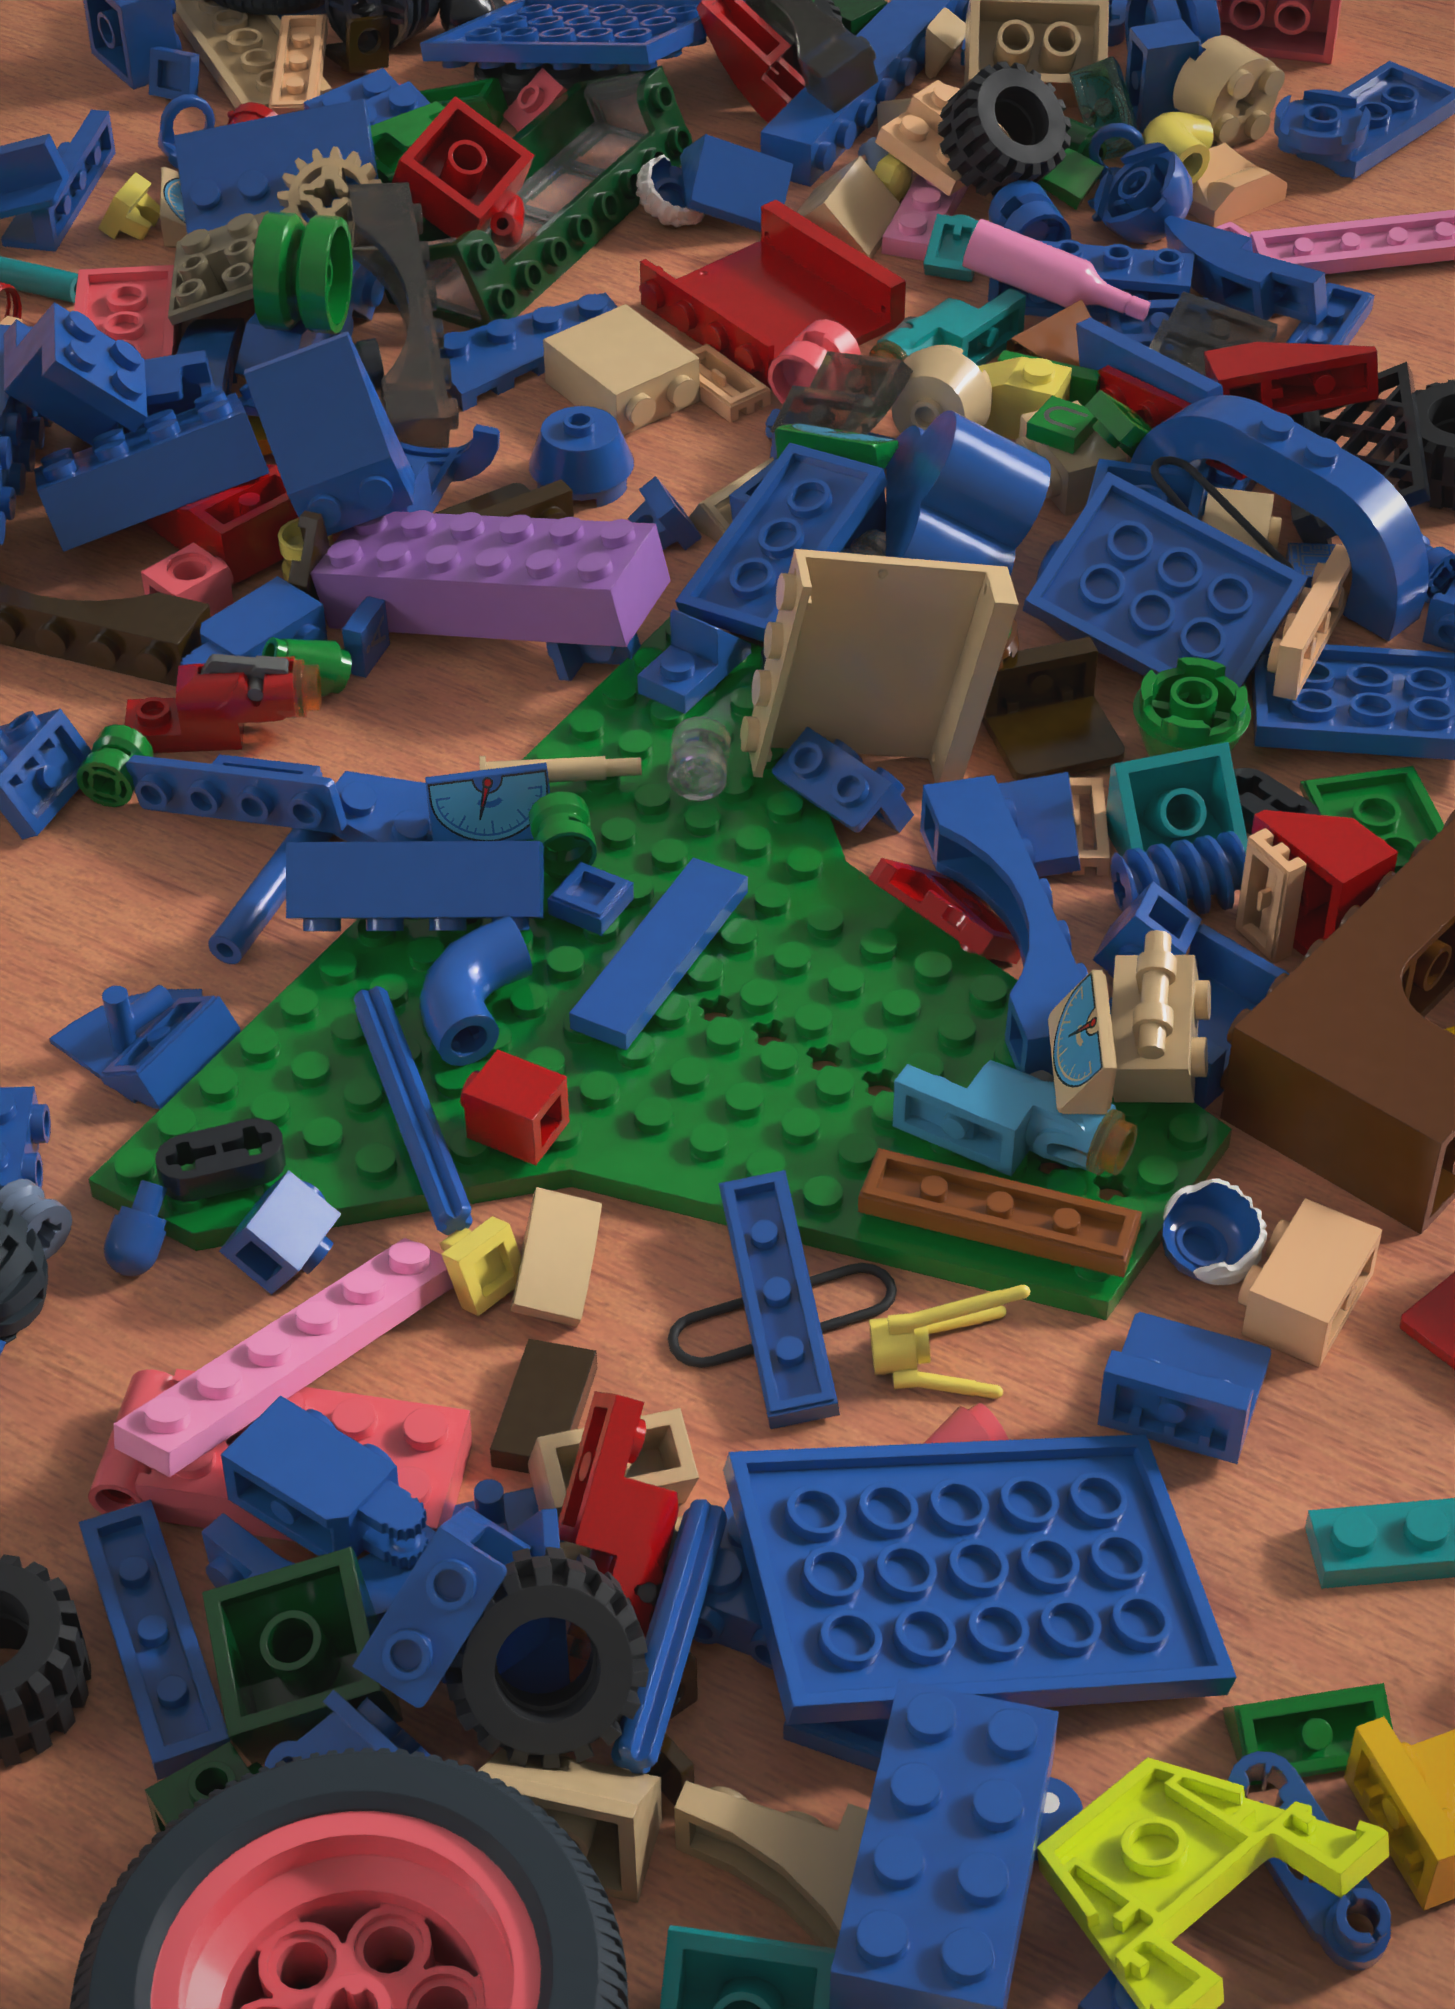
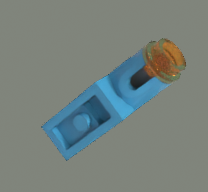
[892,1060,1138,1176]

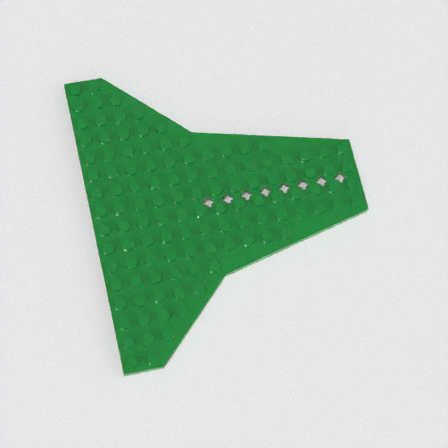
[88,617,1232,1320]

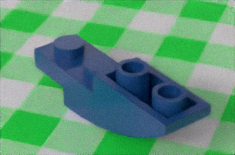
[1164,215,1328,325]

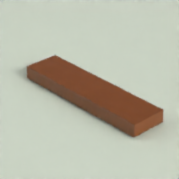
[858,1148,1142,1278]

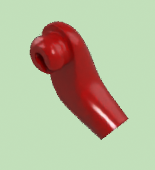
[490,195,525,248]

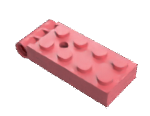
[67,265,182,432]
[88,1369,472,1552]

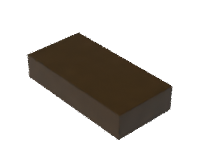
[490,1339,597,1474]

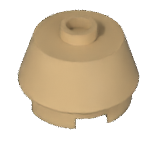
[891,345,992,433]

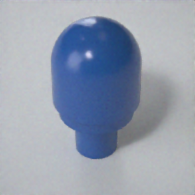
[104,1180,167,1276]

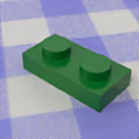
[1085,390,1153,458]

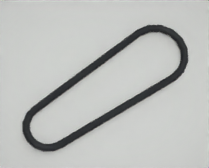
[1150,456,1294,569]

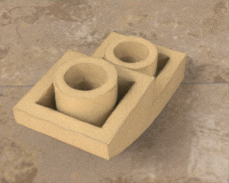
[510,1187,602,1327]

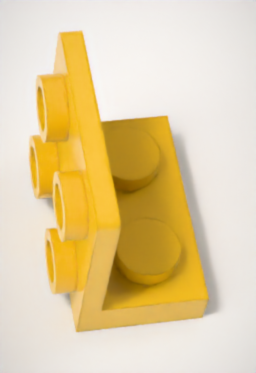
[1344,1717,1455,1911]

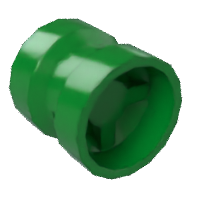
[76,724,154,807]
[529,791,597,878]

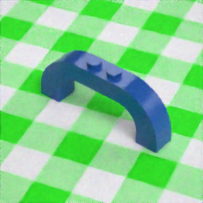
[1131,395,1429,642]

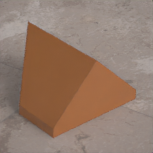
[1007,299,1091,366]

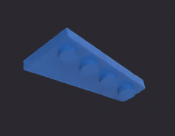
[422,292,618,411]

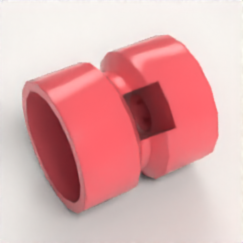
[768,319,861,414]

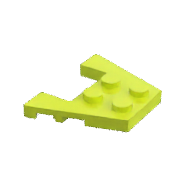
[1037,1757,1389,2009]

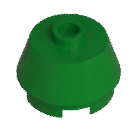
[1133,657,1251,757]

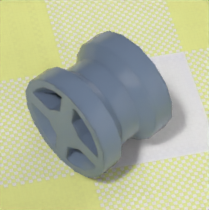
[0,1179,72,1260]

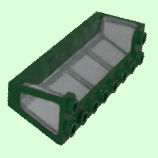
[369,66,693,329]

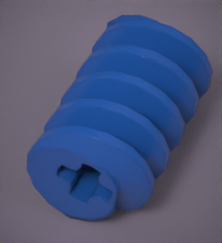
[1110,831,1246,914]

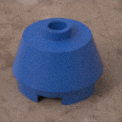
[528,406,634,507]

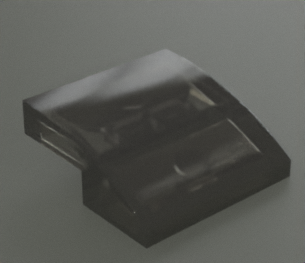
[1149,291,1278,376]
[770,351,913,435]

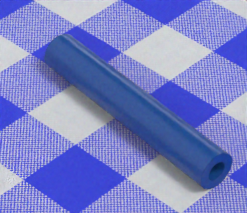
[208,828,334,964]

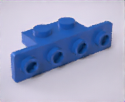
[126,754,347,834]

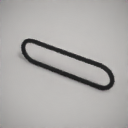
[668,1263,897,1368]

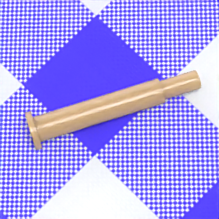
[479,756,642,783]

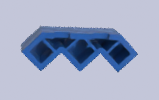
[234,257,384,378]

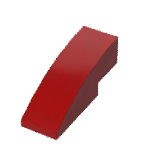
[696,0,809,123]

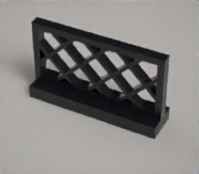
[1288,362,1431,544]

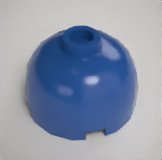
[1094,142,1193,244]

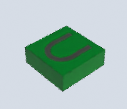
[1026,396,1098,454]

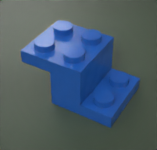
[4,302,148,446]

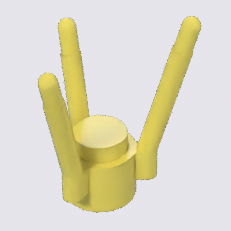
[869,1285,1030,1399]

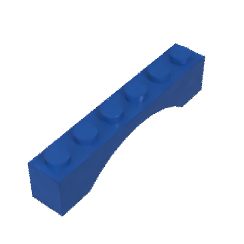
[920,775,1088,1075]

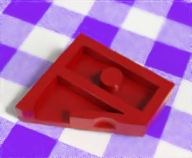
[869,858,1021,964]

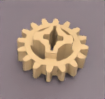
[277,146,387,247]

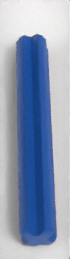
[611,1499,728,1775]

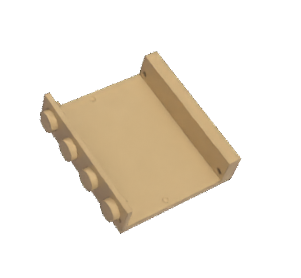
[740,549,1019,783]

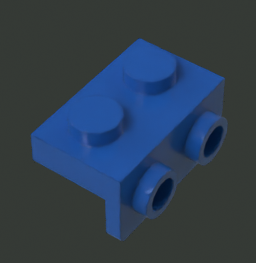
[772,726,914,833]

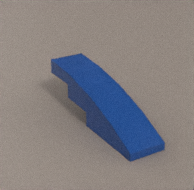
[177,318,245,396]

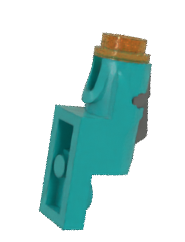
[865,288,1026,392]

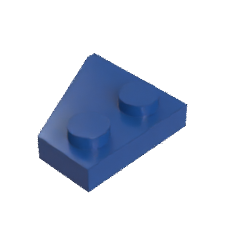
[332,771,433,842]

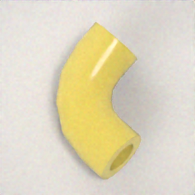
[1143,112,1213,184]

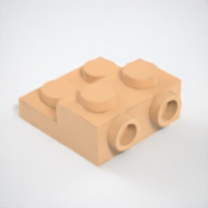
[875,80,1010,196]

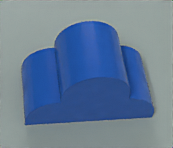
[885,410,1051,577]

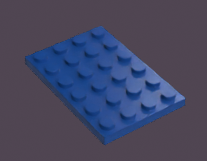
[420,0,746,71]
[723,1434,1237,1725]

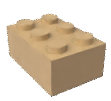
[964,0,1109,108]

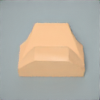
[1189,143,1287,227]

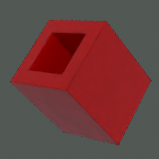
[460,1049,570,1165]

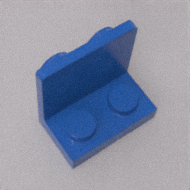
[0,708,92,840]
[1097,1312,1272,1464]

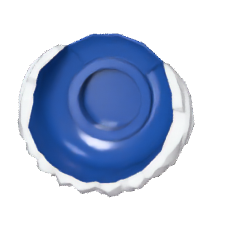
[636,155,705,228]
[1161,1178,1267,1285]

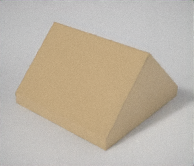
[797,156,900,259]

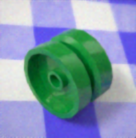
[253,212,353,334]

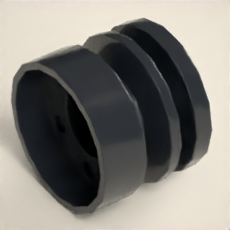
[325,0,441,52]

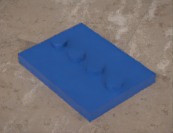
[174,98,387,246]
[1023,472,1308,688]
[1251,641,1455,760]

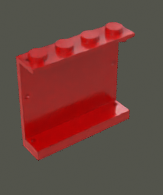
[639,200,906,389]

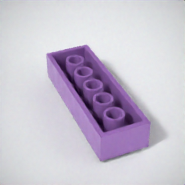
[310,510,671,647]

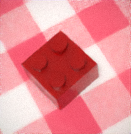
[389,96,535,240]

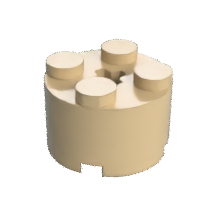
[1173,35,1285,147]

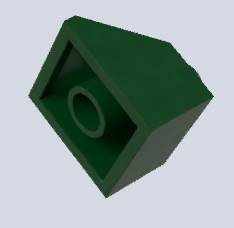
[202,1547,403,1765]

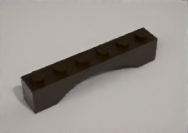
[0,581,211,686]

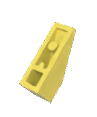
[977,356,1072,440]

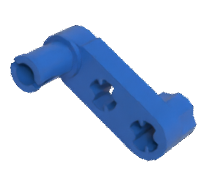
[1228,1751,1391,1971]

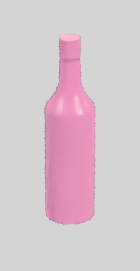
[962,219,1151,321]

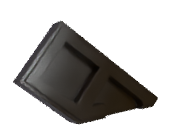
[288,510,331,602]

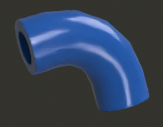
[419,916,533,1066]

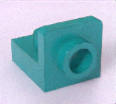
[923,214,979,282]

